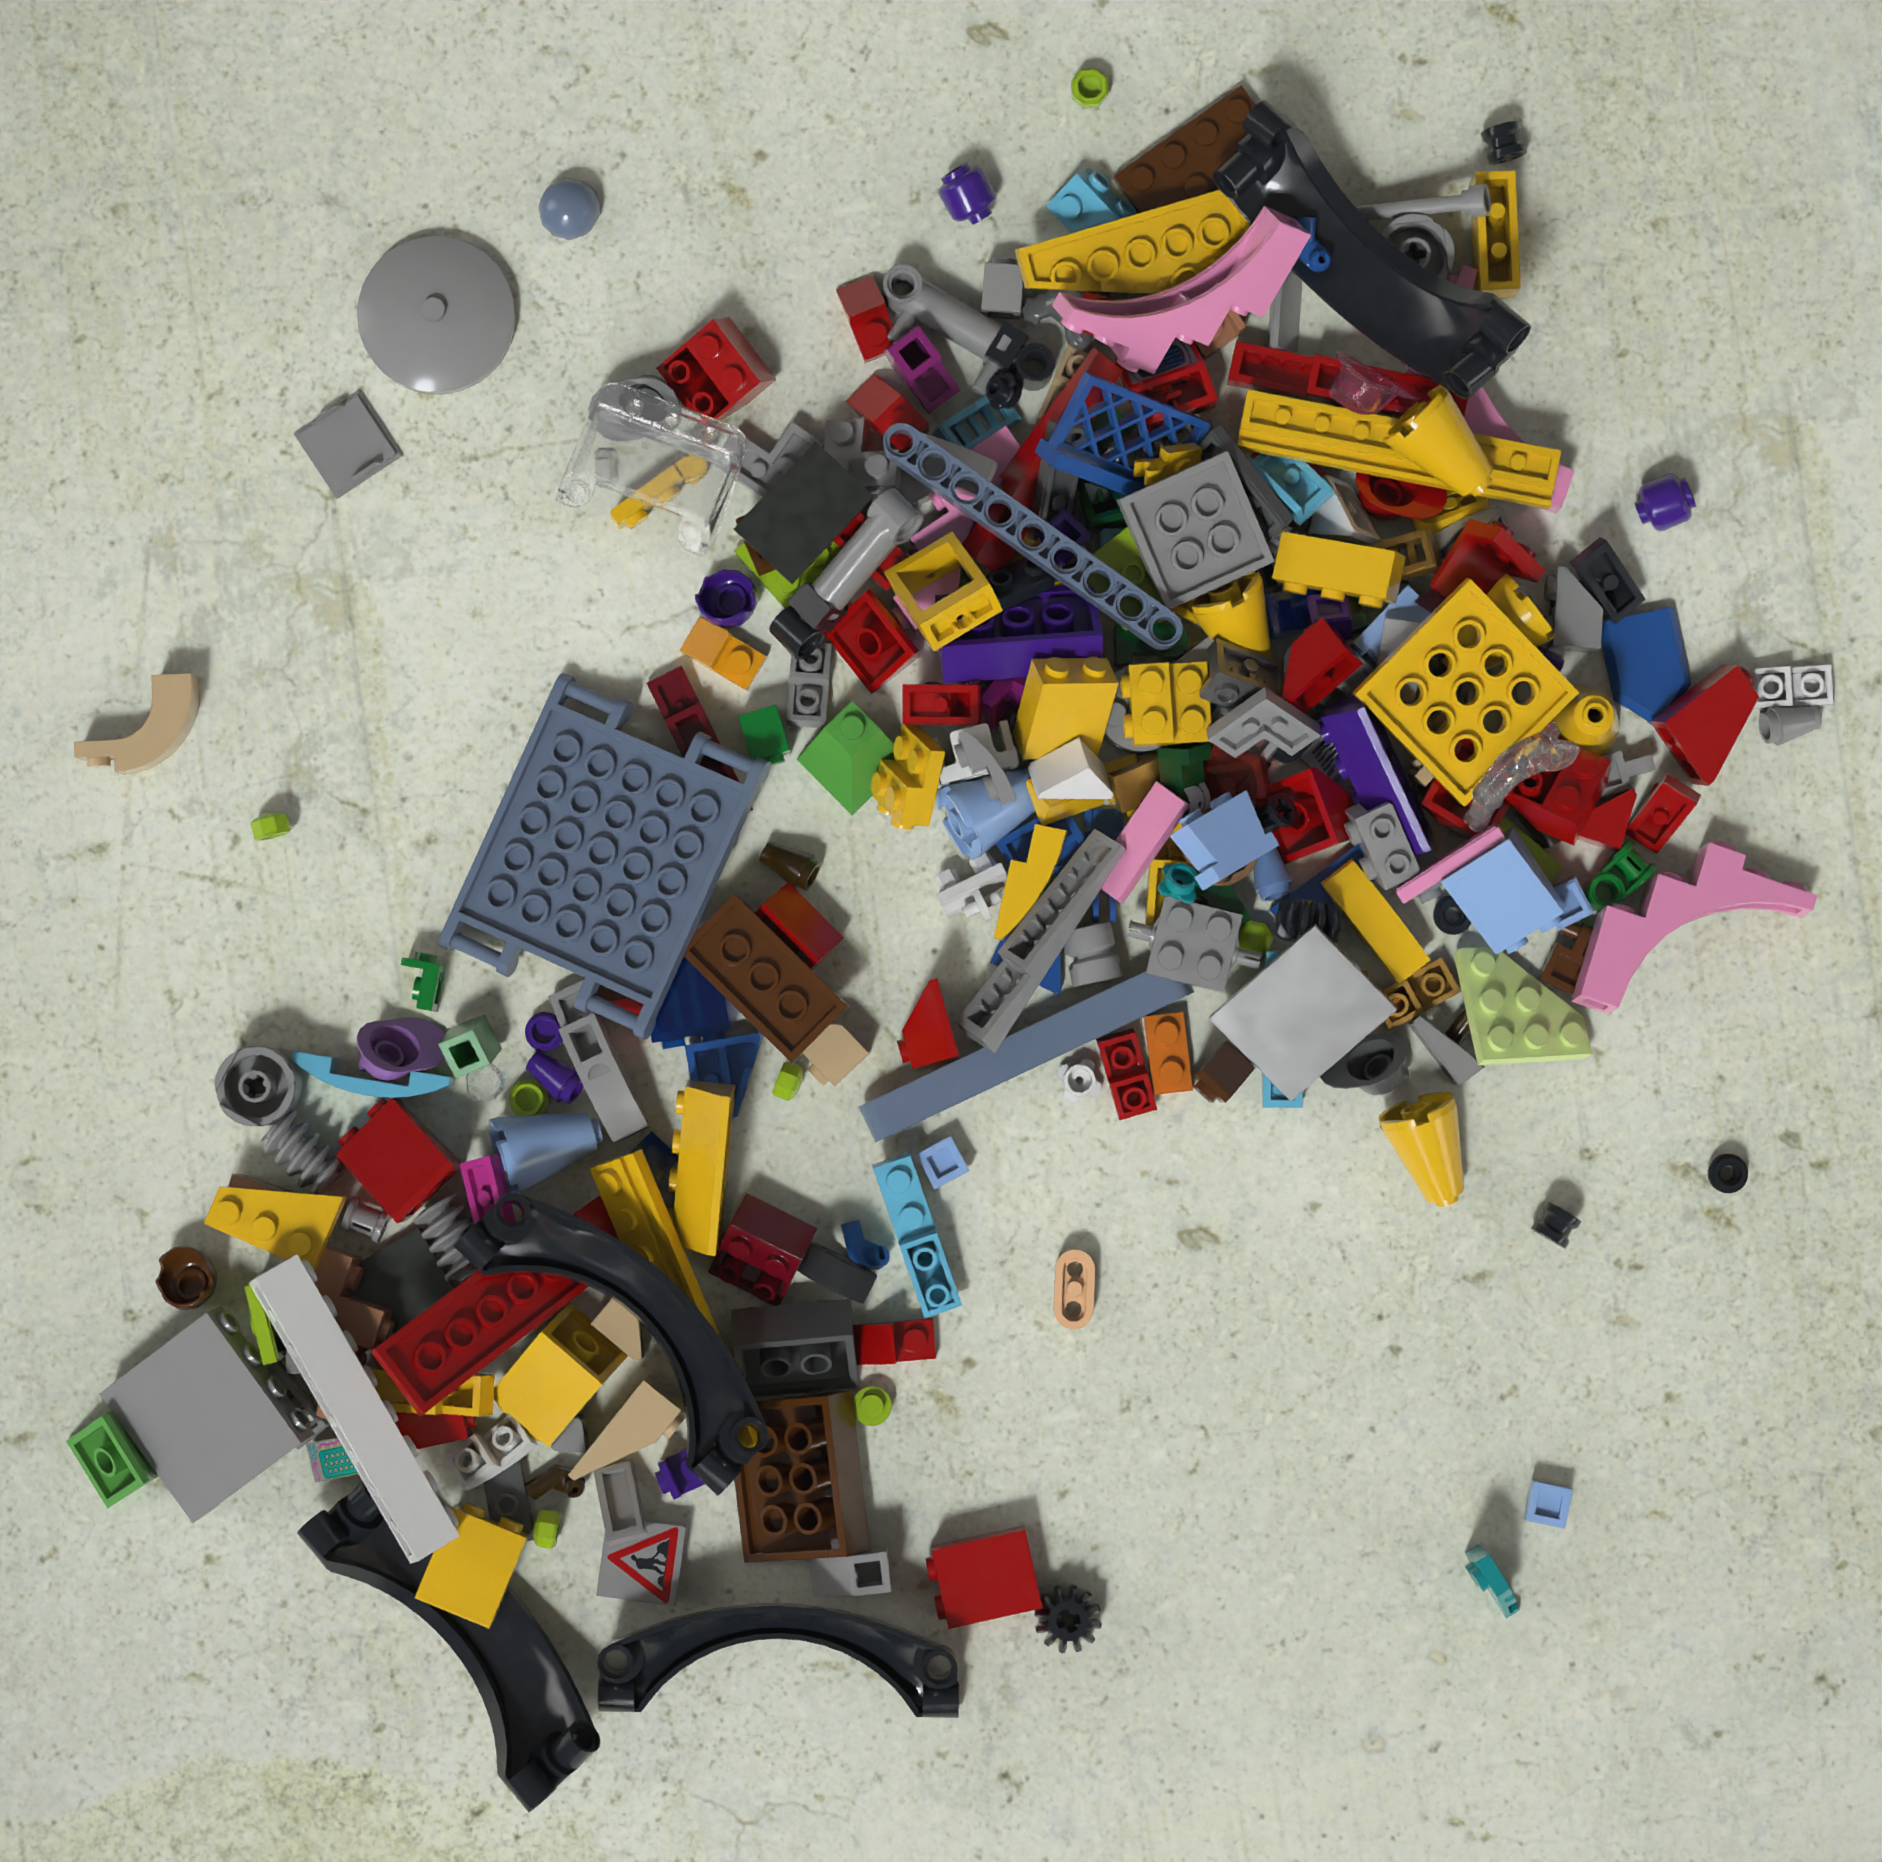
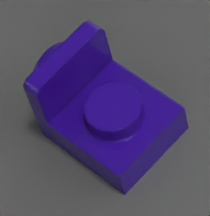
[655,1448,705,1500]

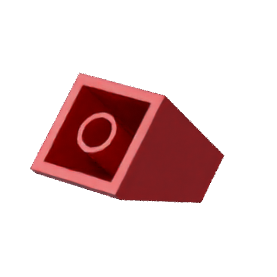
[336,1098,462,1223]

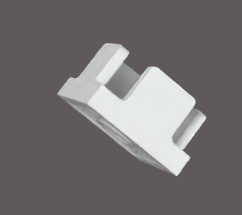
[933,719,1019,787]

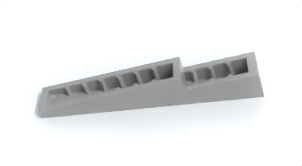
[955,829,1126,1054]

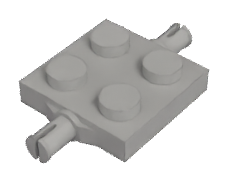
[1126,896,1262,993]

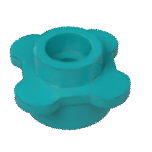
[1158,863,1199,904]

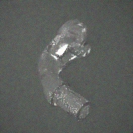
[1463,721,1580,832]

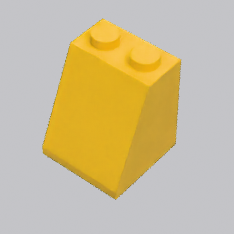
[494,1302,628,1448]

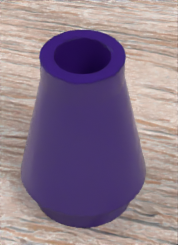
[525,1050,584,1104]

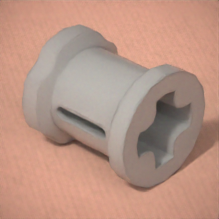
[340,1196,390,1243]

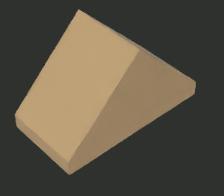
[591,1299,644,1360]

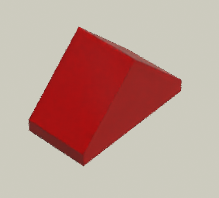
[1578,788,1637,851]

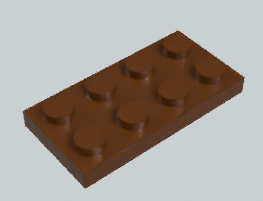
[1113,85,1256,213]
[684,893,849,1063]

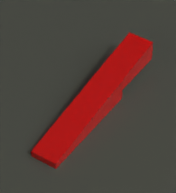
[1226,341,1468,417]
[962,348,1123,572]

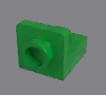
[401,951,446,1012]

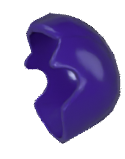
[695,569,758,629]

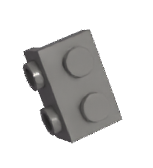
[1344,802,1421,890]

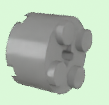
[1381,214,1455,280]
[215,1046,303,1126]

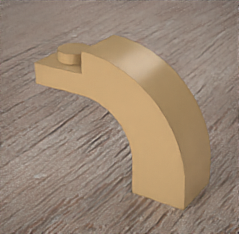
[74,673,199,775]

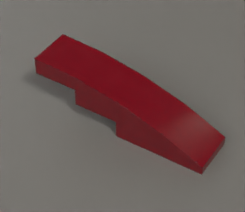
[646,665,753,812]

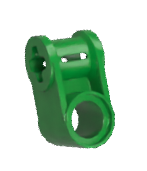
[1583,839,1658,912]

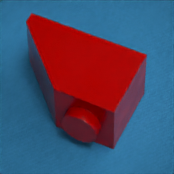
[846,374,929,453]
[1282,617,1363,714]

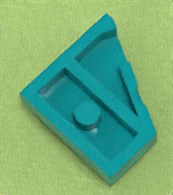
[1465,1545,1520,1619]

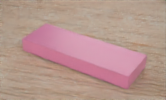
[1101,781,1191,903]
[1396,823,1506,904]

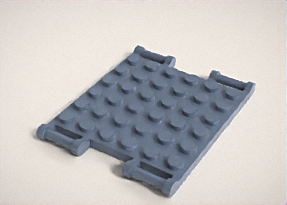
[438,673,771,1040]

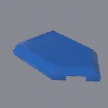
[1601,607,1691,725]

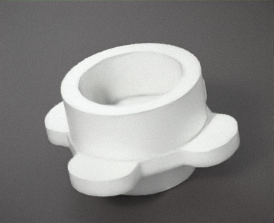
[1057,1058,1102,1103]

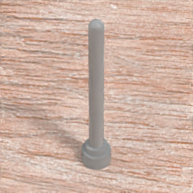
[1355,184,1491,221]

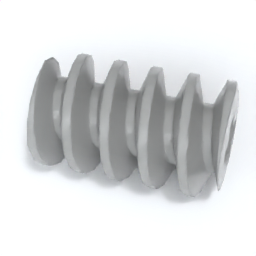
[260,1110,346,1195]
[414,1193,478,1282]

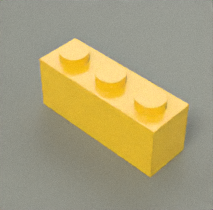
[1469,170,1521,299]
[1272,532,1406,608]

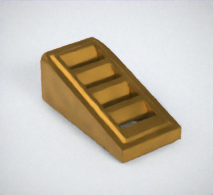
[1368,528,1442,580]

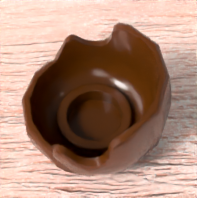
[155,1246,217,1310]

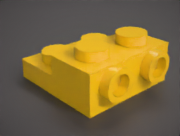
[1120,661,1212,747]
[871,724,945,830]

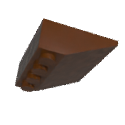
[734,1390,870,1563]

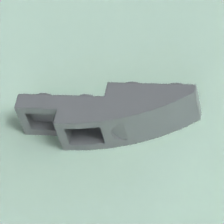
[548,980,651,1143]

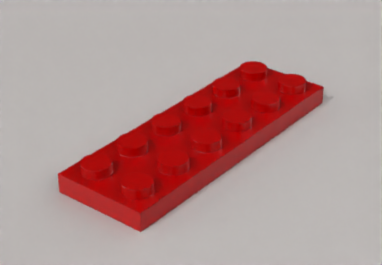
[371,1270,588,1416]

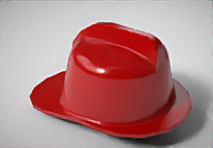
[1355,472,1447,521]

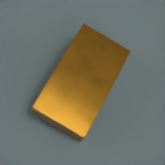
[1108,750,1160,814]
[1381,956,1461,1031]

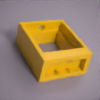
[884,531,1003,651]

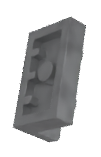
[1199,638,1285,710]

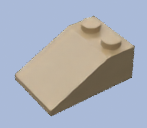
[568,1374,686,1480]

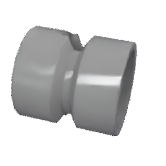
[1064,922,1123,988]

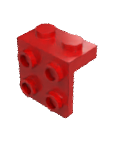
[1431,519,1546,600]

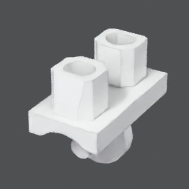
[936,851,1007,922]

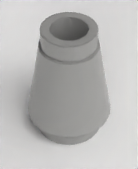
[1758,706,1822,746]

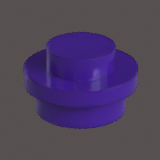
[525,1012,563,1052]

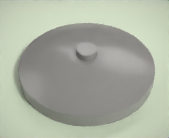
[357,236,516,395]

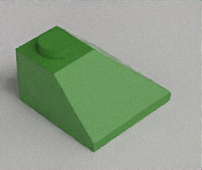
[797,701,895,816]

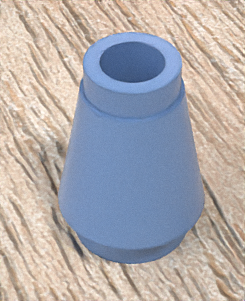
[1253,847,1293,901]

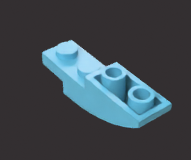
[872,1152,962,1318]

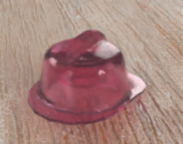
[1329,351,1422,415]

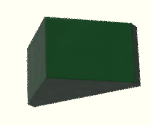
[1076,477,1126,534]

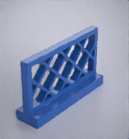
[1034,371,1211,495]

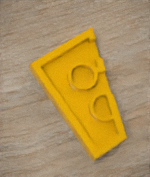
[204,1186,347,1271]

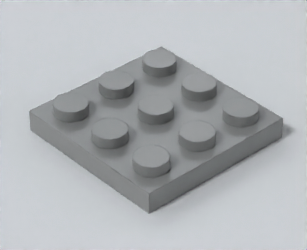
[1117,451,1275,610]

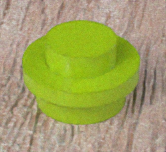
[509,1079,549,1116]
[853,1386,892,1426]

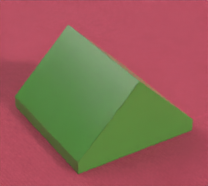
[66,1411,159,1509]

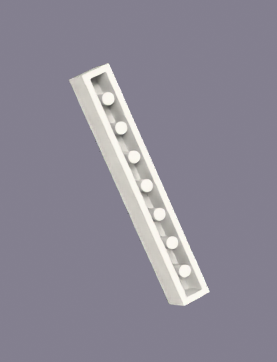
[249,1254,460,1564]

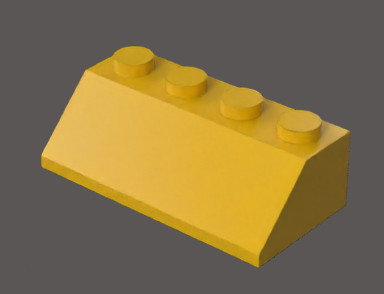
[667,1080,736,1256]

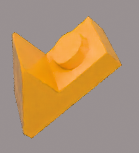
[679,617,767,691]

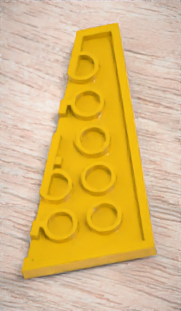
[1015,190,1251,294]

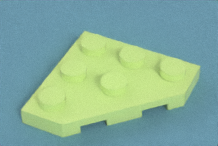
[1454,947,1592,1065]

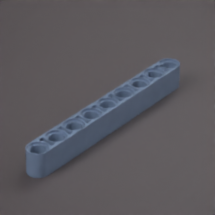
[883,423,1183,650]
[859,971,1195,1143]

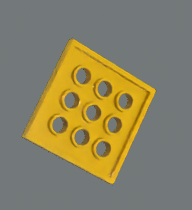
[1352,578,1579,807]

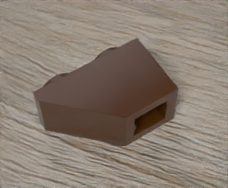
[1191,1041,1255,1103]

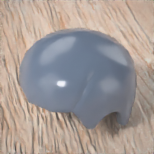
[539,178,601,240]

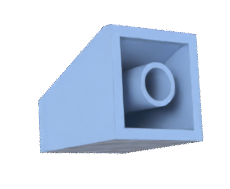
[1441,826,1566,955]

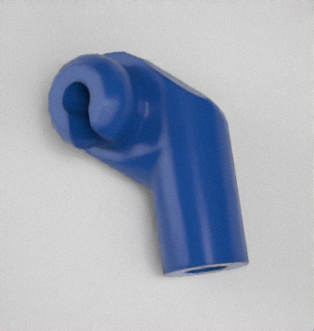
[1297,217,1332,272]
[840,1220,890,1270]

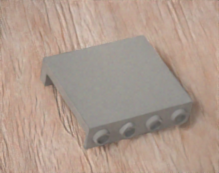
[99,1305,315,1523]

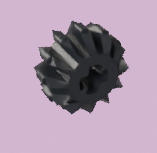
[1274,898,1343,943]
[1034,1584,1102,1653]

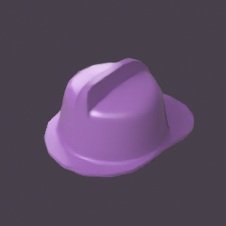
[356,1017,445,1082]

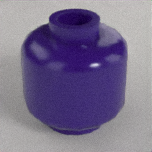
[939,163,997,225]
[1634,473,1697,532]

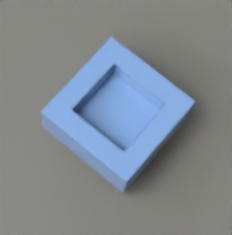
[916,1136,969,1190]
[1523,1480,1573,1529]

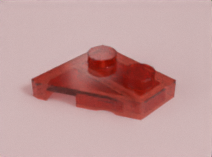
[1203,742,1272,807]

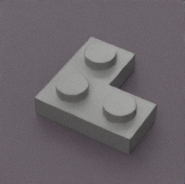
[824,417,902,494]
[715,422,824,498]
[1207,687,1321,758]

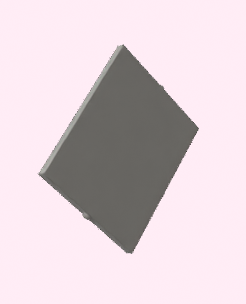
[1209,924,1397,1101]

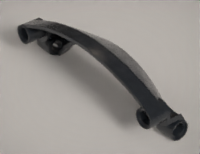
[1212,100,1531,399]
[453,1193,769,1496]
[297,1481,601,1813]
[597,1603,959,1718]

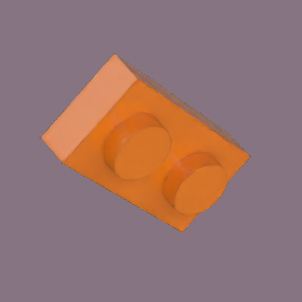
[1143,1012,1193,1095]

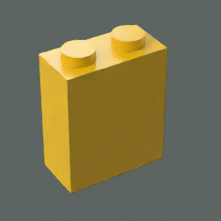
[1012,657,1119,759]
[415,1502,529,1628]

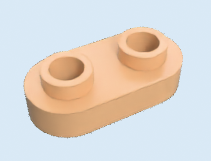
[1053,1249,1095,1329]

